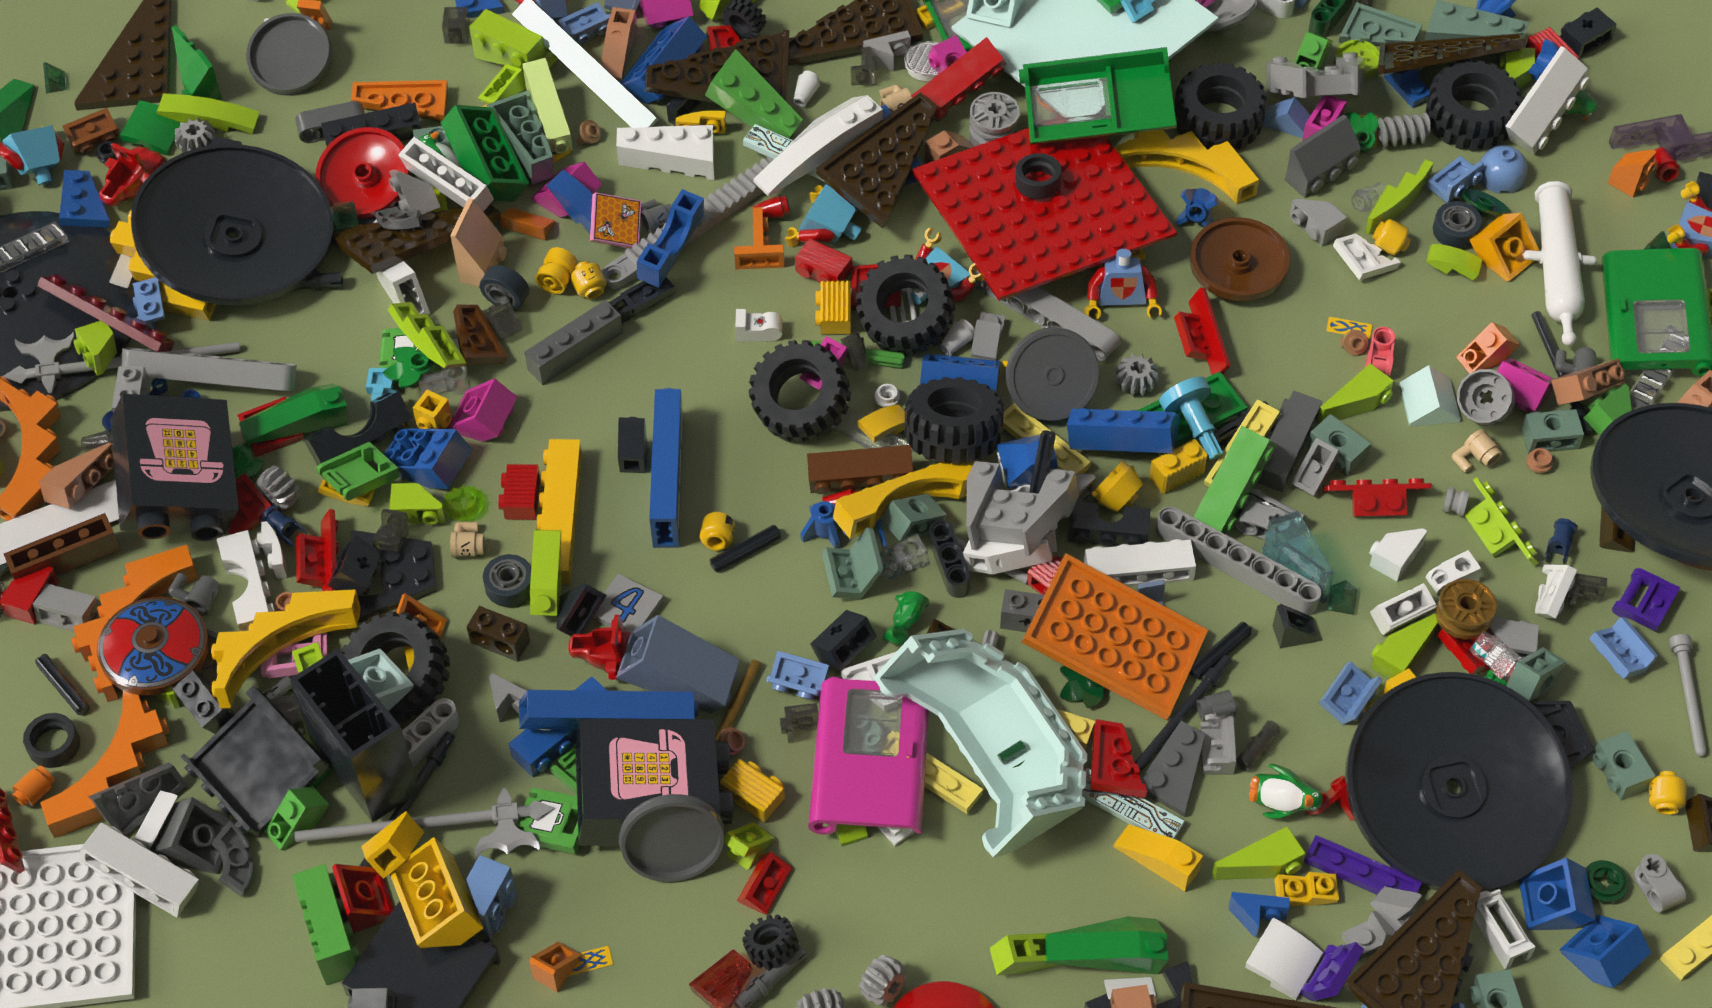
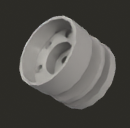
[969,92,1020,147]
[1457,369,1515,425]

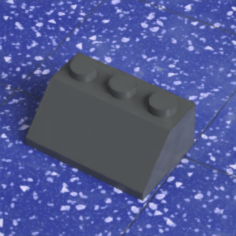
[1285,115,1361,198]

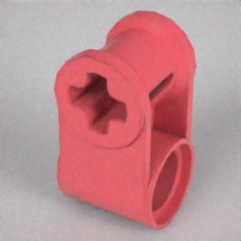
[1365,327,1395,377]

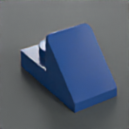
[1384,70,1430,108]
[1229,892,1290,937]

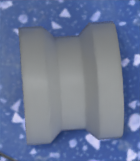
[1442,486,1470,516]

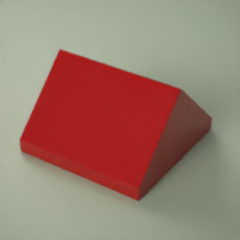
[332,864,393,933]

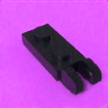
[608,277,676,323]

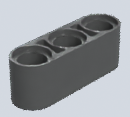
[295,101,365,143]

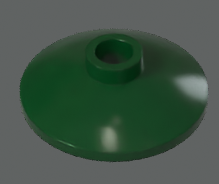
[1462,189,1509,217]

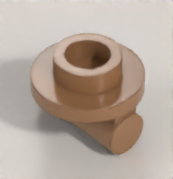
[576,120,601,146]
[1339,330,1368,355]

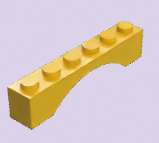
[833,462,974,539]

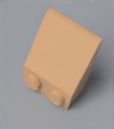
[450,198,507,286]

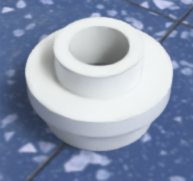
[875,384,900,408]

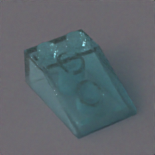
[1262,511,1334,604]

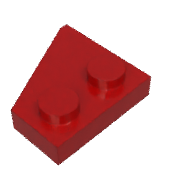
[229,473,271,535]

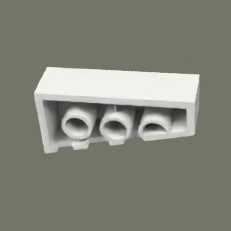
[616,125,714,180]

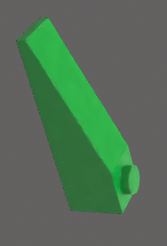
[172,25,222,100]
[0,79,35,143]
[239,383,347,445]
[1045,916,1168,974]

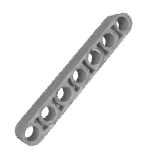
[968,270,1121,362]
[121,348,297,391]
[1156,506,1321,615]

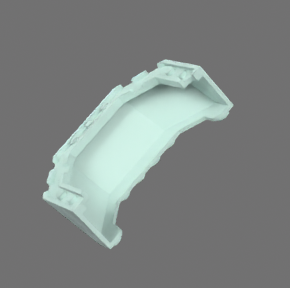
[874,629,1087,857]

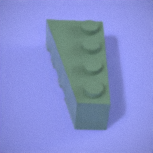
[1424,0,1529,56]
[486,90,553,185]

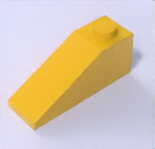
[1113,824,1203,892]

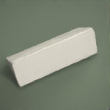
[135,791,178,850]

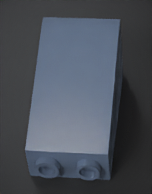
[616,615,739,714]

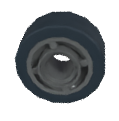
[1432,201,1482,248]
[479,265,530,311]
[482,554,531,607]

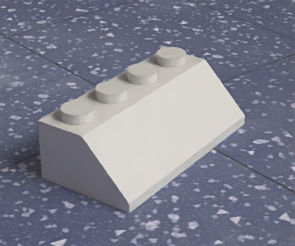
[1506,46,1590,155]

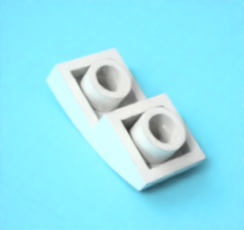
[257,521,287,579]

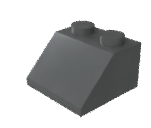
[154,797,235,874]

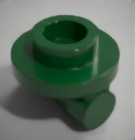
[997,740,1026,768]

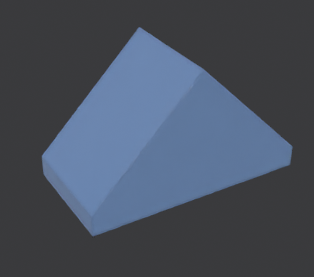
[1263,97,1311,138]

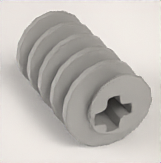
[1377,113,1430,148]

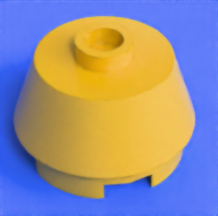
[1091,460,1143,512]

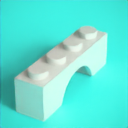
[217,530,275,631]

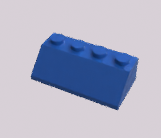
[620,16,707,104]
[1067,408,1181,453]

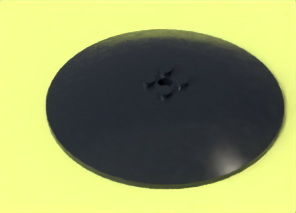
[0,211,140,412]

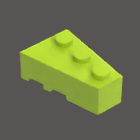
[469,9,545,69]

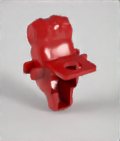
[99,143,167,206]
[568,614,631,680]

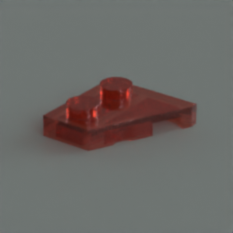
[689,949,753,1008]

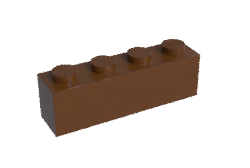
[807,445,913,494]
[4,513,121,580]

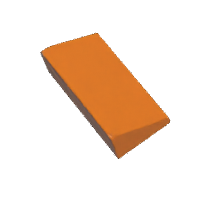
[499,208,555,240]

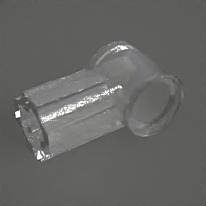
[419,366,471,395]

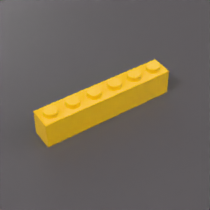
[537,439,582,585]

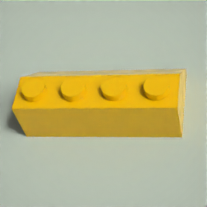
[390,837,484,948]

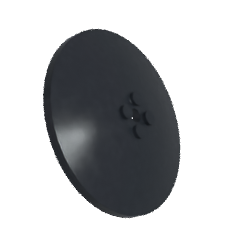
[131,144,333,305]
[1590,403,1712,567]
[1345,672,1572,892]

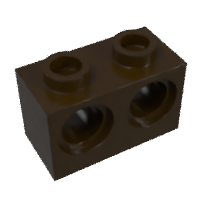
[466,606,530,662]

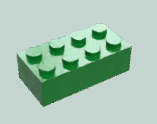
[441,105,529,202]

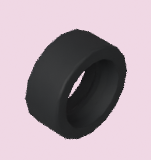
[1015,153,1062,199]
[23,713,80,768]

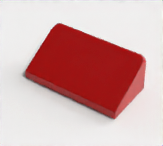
[737,852,793,915]

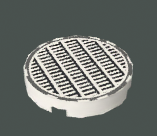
[904,41,951,82]

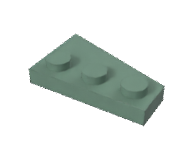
[1339,2,1422,45]

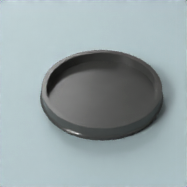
[246,13,332,95]
[1006,327,1099,421]
[619,794,724,882]

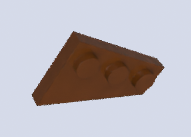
[453,304,509,365]

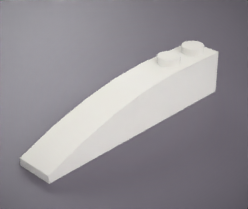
[754,95,883,197]

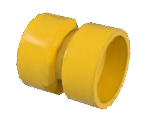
[535,247,578,294]

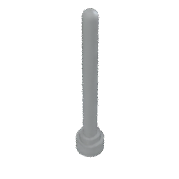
[1669,634,1707,757]

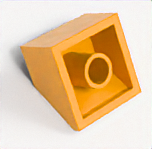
[1470,213,1540,281]

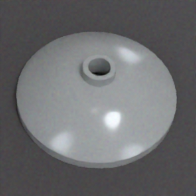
[1206,0,1257,32]

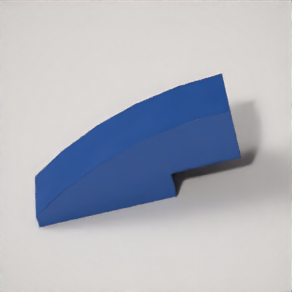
[546,170,593,234]

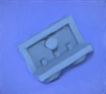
[558,2,610,44]
[1426,156,1484,203]
[133,277,165,330]
[1589,617,1658,679]
[766,651,831,700]
[1319,661,1382,725]

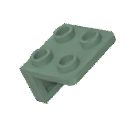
[822,528,883,600]

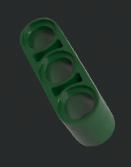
[1308,0,1352,37]

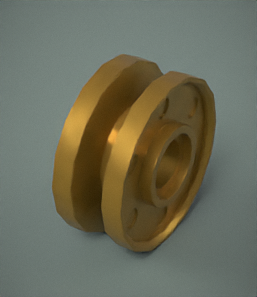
[1435,579,1497,639]

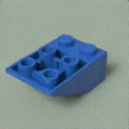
[376,428,472,489]

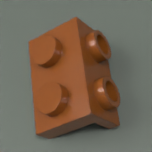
[62,108,120,154]

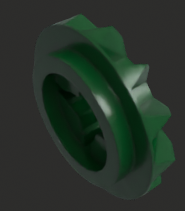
[1586,860,1629,904]

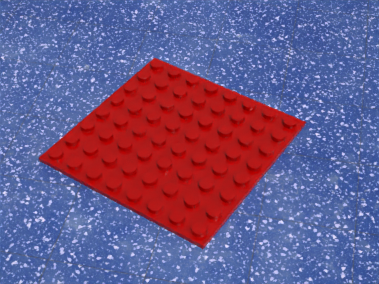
[912,116,1177,301]

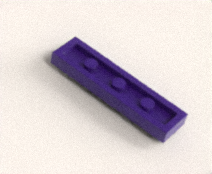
[1304,835,1422,895]

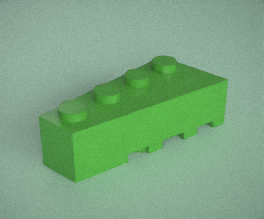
[705,49,803,139]
[1194,426,1278,534]
[292,864,360,985]

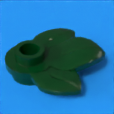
[1060,666,1106,708]

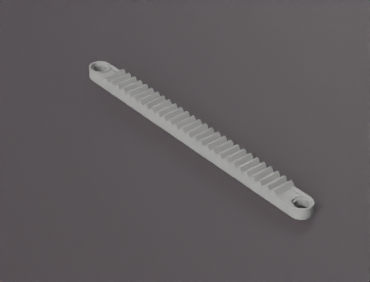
[602,134,799,290]

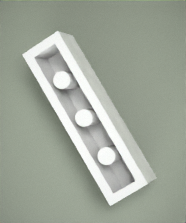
[399,137,494,211]
[1084,539,1196,587]
[79,822,199,918]

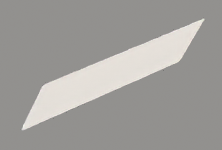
[0,480,119,565]

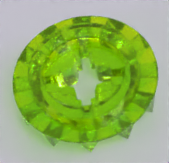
[443,484,485,521]

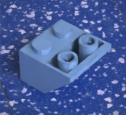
[466,855,518,940]

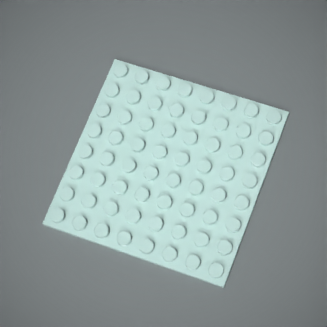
[951,0,1219,123]

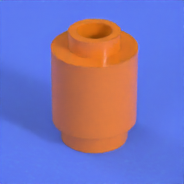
[12,765,55,807]

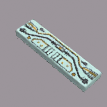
[743,124,825,182]
[1082,768,1184,839]

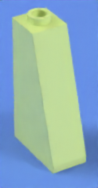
[523,58,573,154]

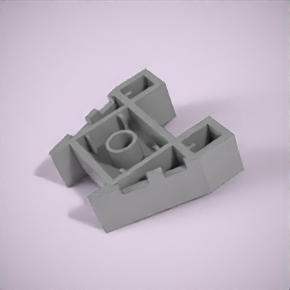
[1266,52,1365,98]
[966,461,1079,556]

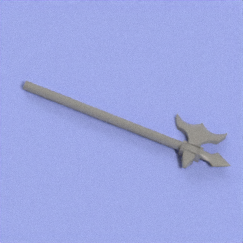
[2,331,240,394]
[295,788,555,858]

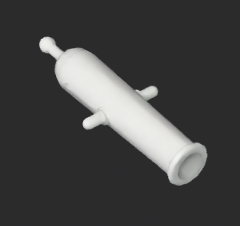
[1523,181,1597,346]

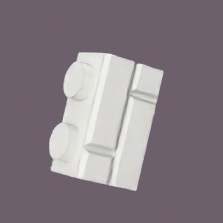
[1370,583,1437,635]

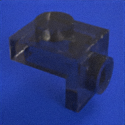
[850,47,878,86]

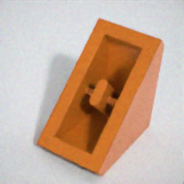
[396,593,447,639]
[529,942,582,992]

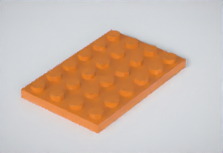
[1021,553,1208,720]

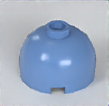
[1480,145,1528,194]

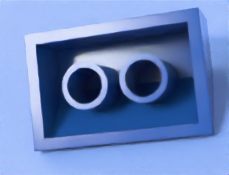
[920,353,1001,393]

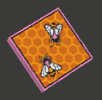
[590,192,641,249]

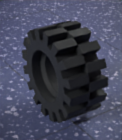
[722,0,767,40]
[742,914,799,969]

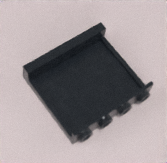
[181,686,331,838]
[342,901,501,1008]

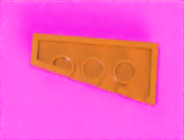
[351,80,448,121]

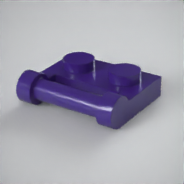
[1612,568,1680,631]
[1300,942,1364,1001]

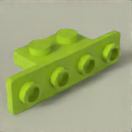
[1464,477,1539,566]

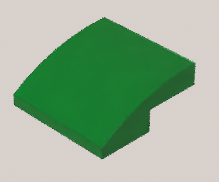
[120,100,180,155]

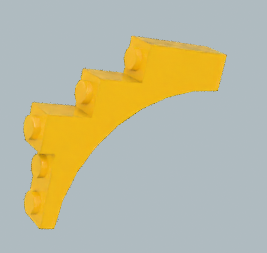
[1114,130,1259,204]
[110,210,216,321]
[211,590,361,708]

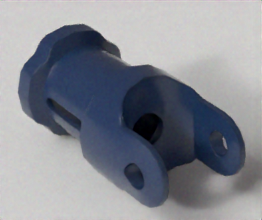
[261,505,308,547]
[1545,518,1578,564]

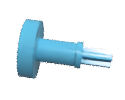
[1159,376,1223,460]

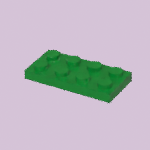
[1137,371,1248,454]

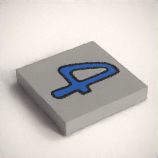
[593,574,664,632]

